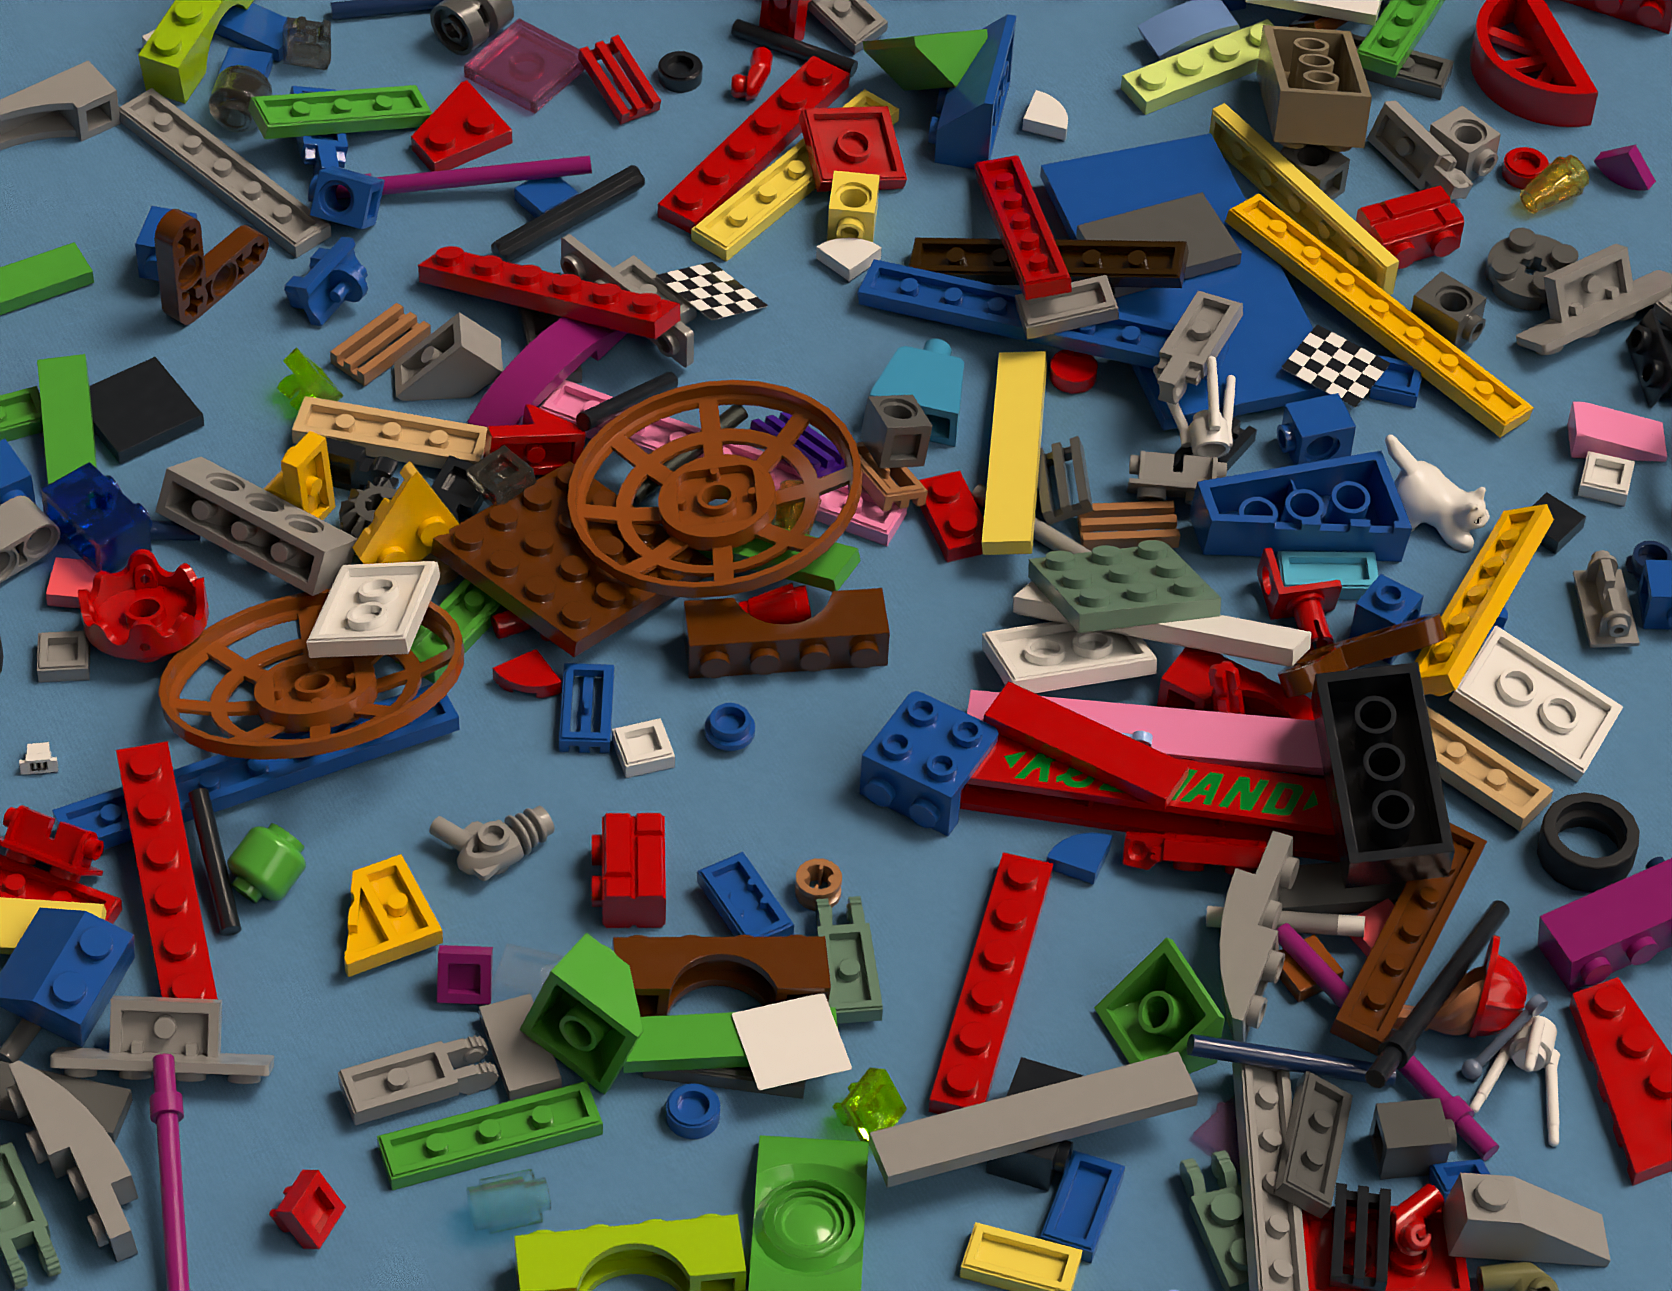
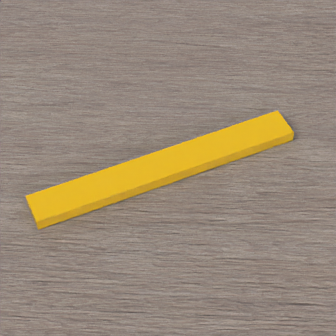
[1225,193,1534,438]

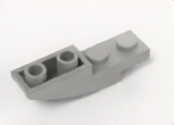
[1220,831,1300,1042]
[6,1060,138,1262]

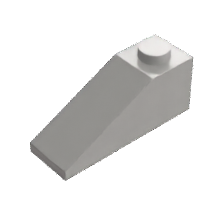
[1441,1172,1611,1267]

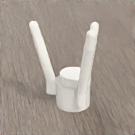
[1153,356,1236,457]
[1470,1015,1560,1147]

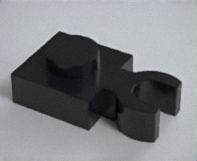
[326,437,399,491]
[431,455,495,523]

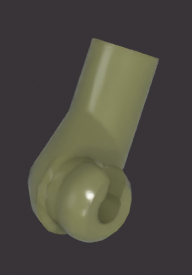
[1476,1262,1559,1291]

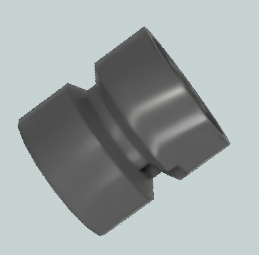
[430,0,514,56]

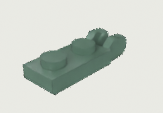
[815,896,883,1024]
[0,1142,62,1290]
[1179,1150,1250,1291]

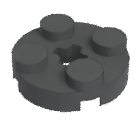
[1485,228,1579,311]

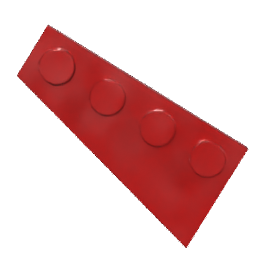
[1569,977,1672,1186]

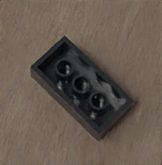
[1311,662,1455,889]

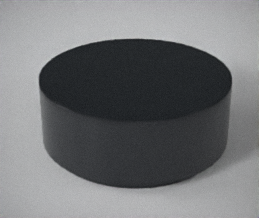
[658,51,703,93]

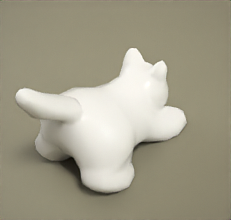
[1385,434,1490,552]

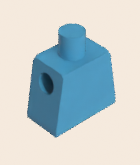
[870,338,964,447]

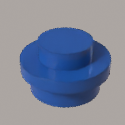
[705,703,755,751]

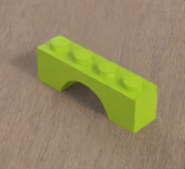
[138,0,254,104]
[514,1213,746,1291]

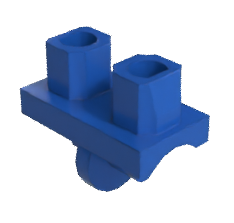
[284,237,368,326]

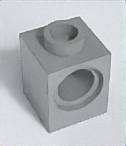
[1429,105,1501,181]

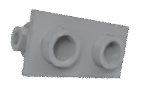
[1127,451,1227,505]
[1572,550,1640,648]

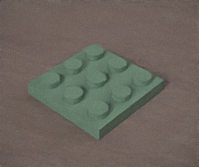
[1028,540,1221,633]

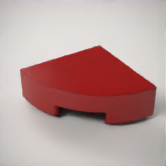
[492,649,562,698]

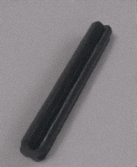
[491,165,645,262]

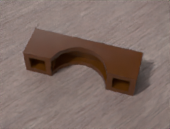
[683,588,890,679]
[612,934,831,1017]

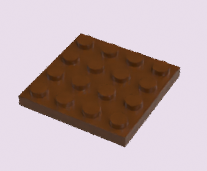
[431,461,711,657]

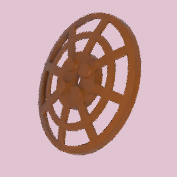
[567,380,862,598]
[158,589,465,760]

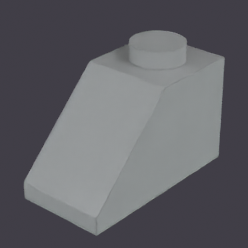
[394,312,503,401]

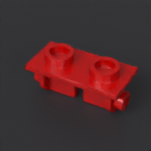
[0,805,104,882]

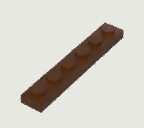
[1330,823,1487,1056]

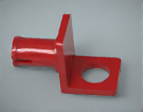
[1257,548,1342,653]

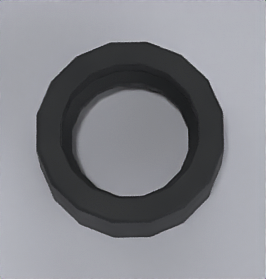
[1537,792,1640,893]

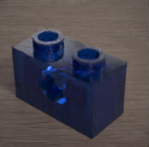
[41,462,152,573]

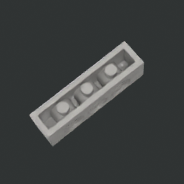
[155,456,357,596]

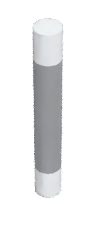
[1206,906,1365,937]

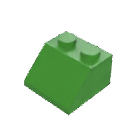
[519,933,643,1095]

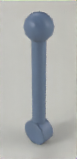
[1462,994,1548,1080]

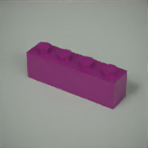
[1538,858,1672,992]

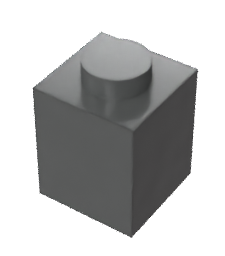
[1369,1098,1457,1180]

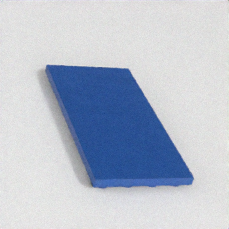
[1040,133,1330,431]

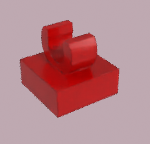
[269,1169,346,1249]

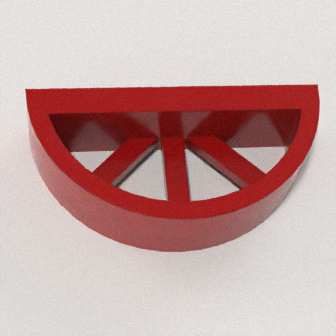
[1470,0,1598,127]

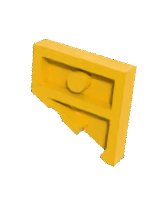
[352,461,459,564]
[344,854,443,977]

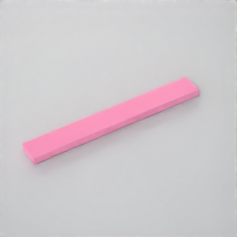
[540,380,907,546]
[967,690,1324,776]

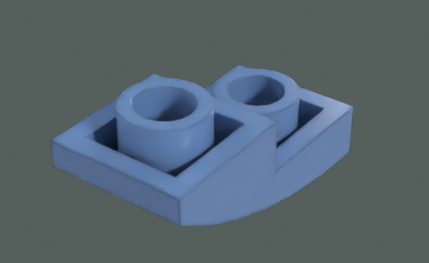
[1138,0,1240,61]

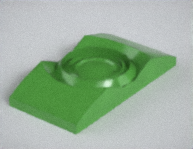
[748,1135,869,1291]

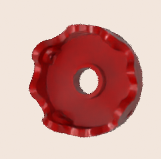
[78,549,209,663]

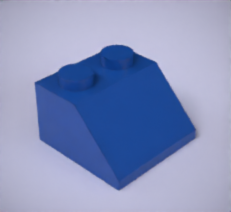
[0,907,135,1047]

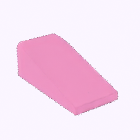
[1567,402,1667,462]

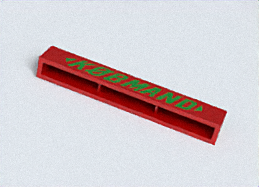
[960,734,1340,862]

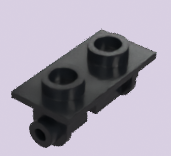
[1626,309,1672,408]

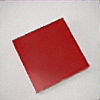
[799,106,907,192]

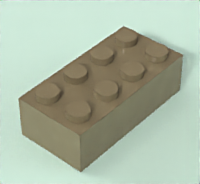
[1256,25,1372,152]

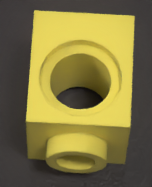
[827,171,880,242]

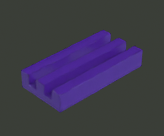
[750,412,845,478]

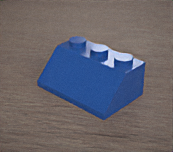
[928,14,1016,169]

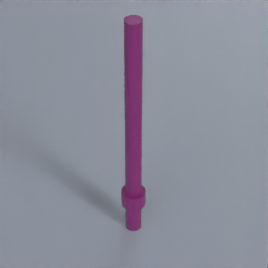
[336,155,592,200]
[1277,923,1499,1161]
[149,1054,190,1291]

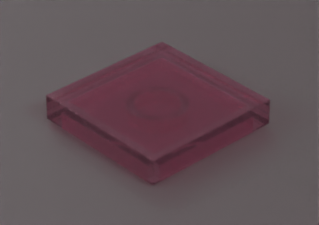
[464,18,585,114]

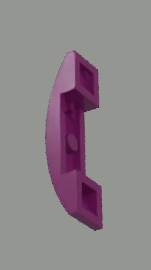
[467,317,627,427]

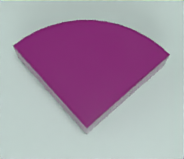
[1594,144,1656,191]

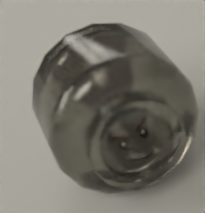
[208,65,273,132]

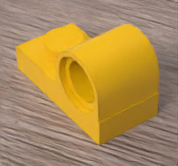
[263,431,336,520]

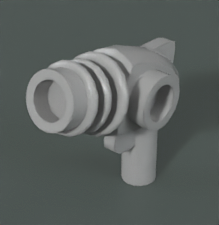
[429,806,555,881]

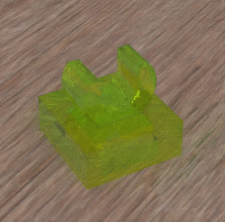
[277,347,344,412]
[832,1067,907,1142]

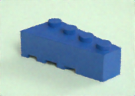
[1189,450,1412,562]

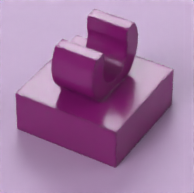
[437,945,493,1005]

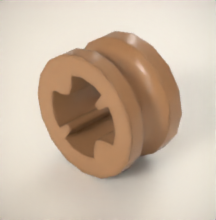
[795,858,842,911]

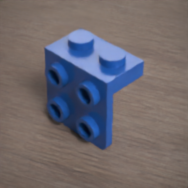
[859,691,998,836]

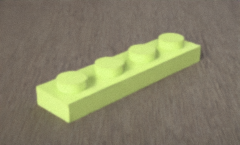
[1121,19,1274,115]

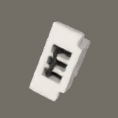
[19,742,58,775]

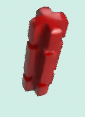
[1209,661,1245,714]

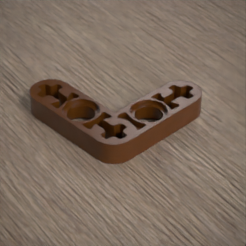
[154,209,269,325]
[1278,613,1447,698]

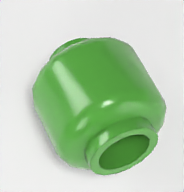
[227,823,306,904]

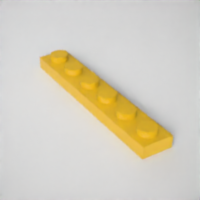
[1415,504,1554,696]

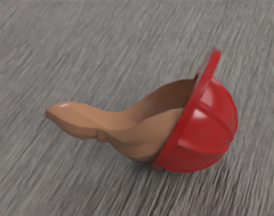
[1393,935,1527,1038]

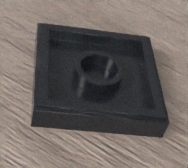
[90,357,204,464]

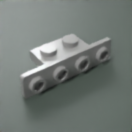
[560,234,697,368]
[1516,244,1672,355]
[50,995,274,1084]

